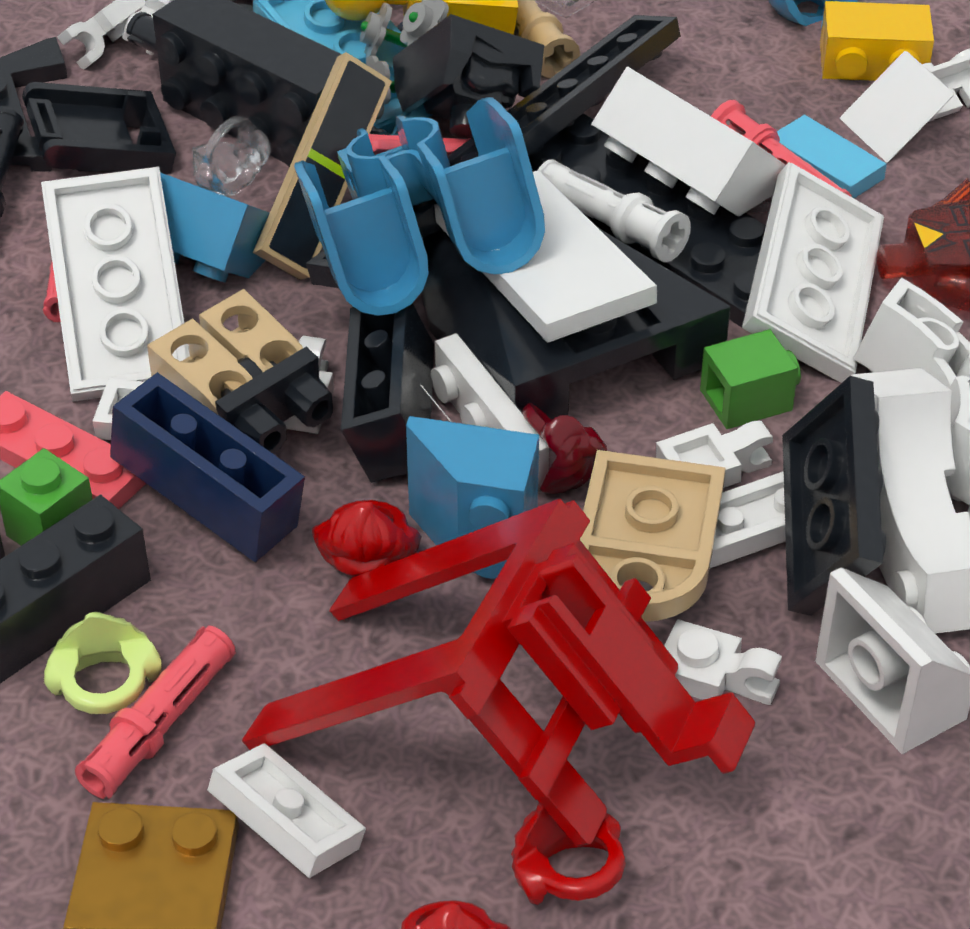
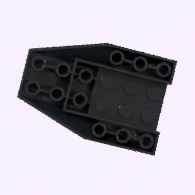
[421,227,731,420]

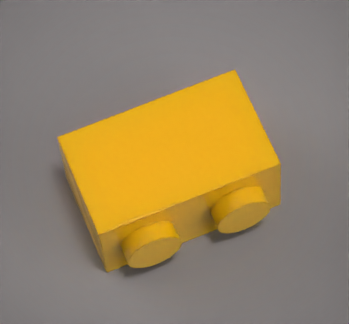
[820,1,934,81]

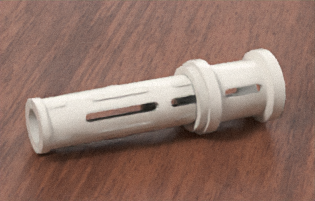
[538,159,691,262]

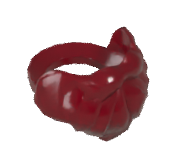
[522,403,607,494]

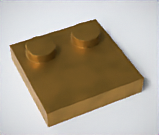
[63,802,239,929]

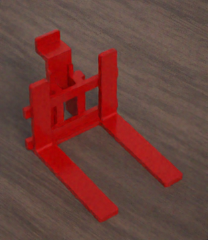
[242,498,755,846]

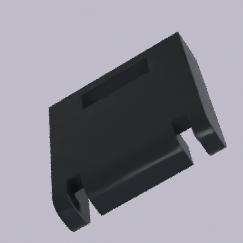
[22,82,176,175]

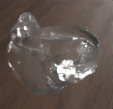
[192,116,271,197]

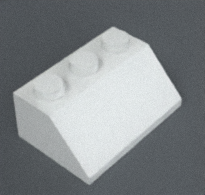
[591,66,786,216]

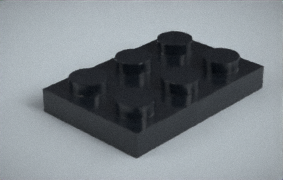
[782,376,886,616]

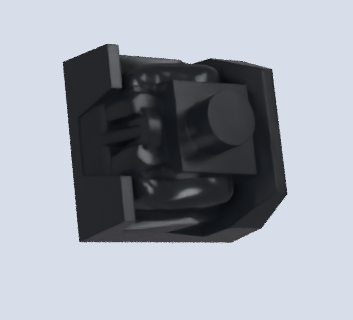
[393,14,544,138]

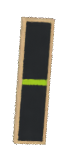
[253,52,392,280]

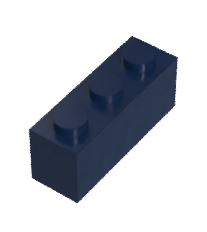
[110,372,305,563]

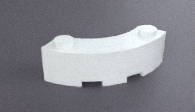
[853,277,970,505]
[851,368,970,634]

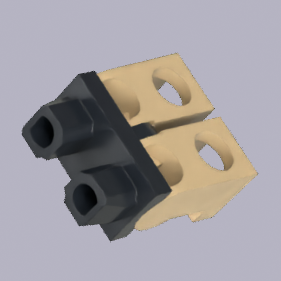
[147,289,333,453]

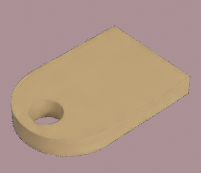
[580,450,726,622]

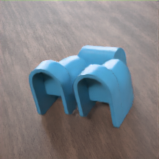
[294,97,545,316]

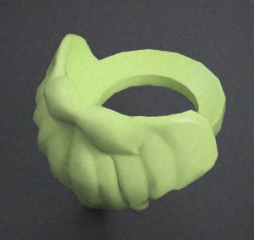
[44,611,161,714]

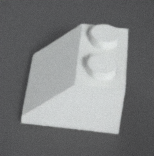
[815,567,970,754]

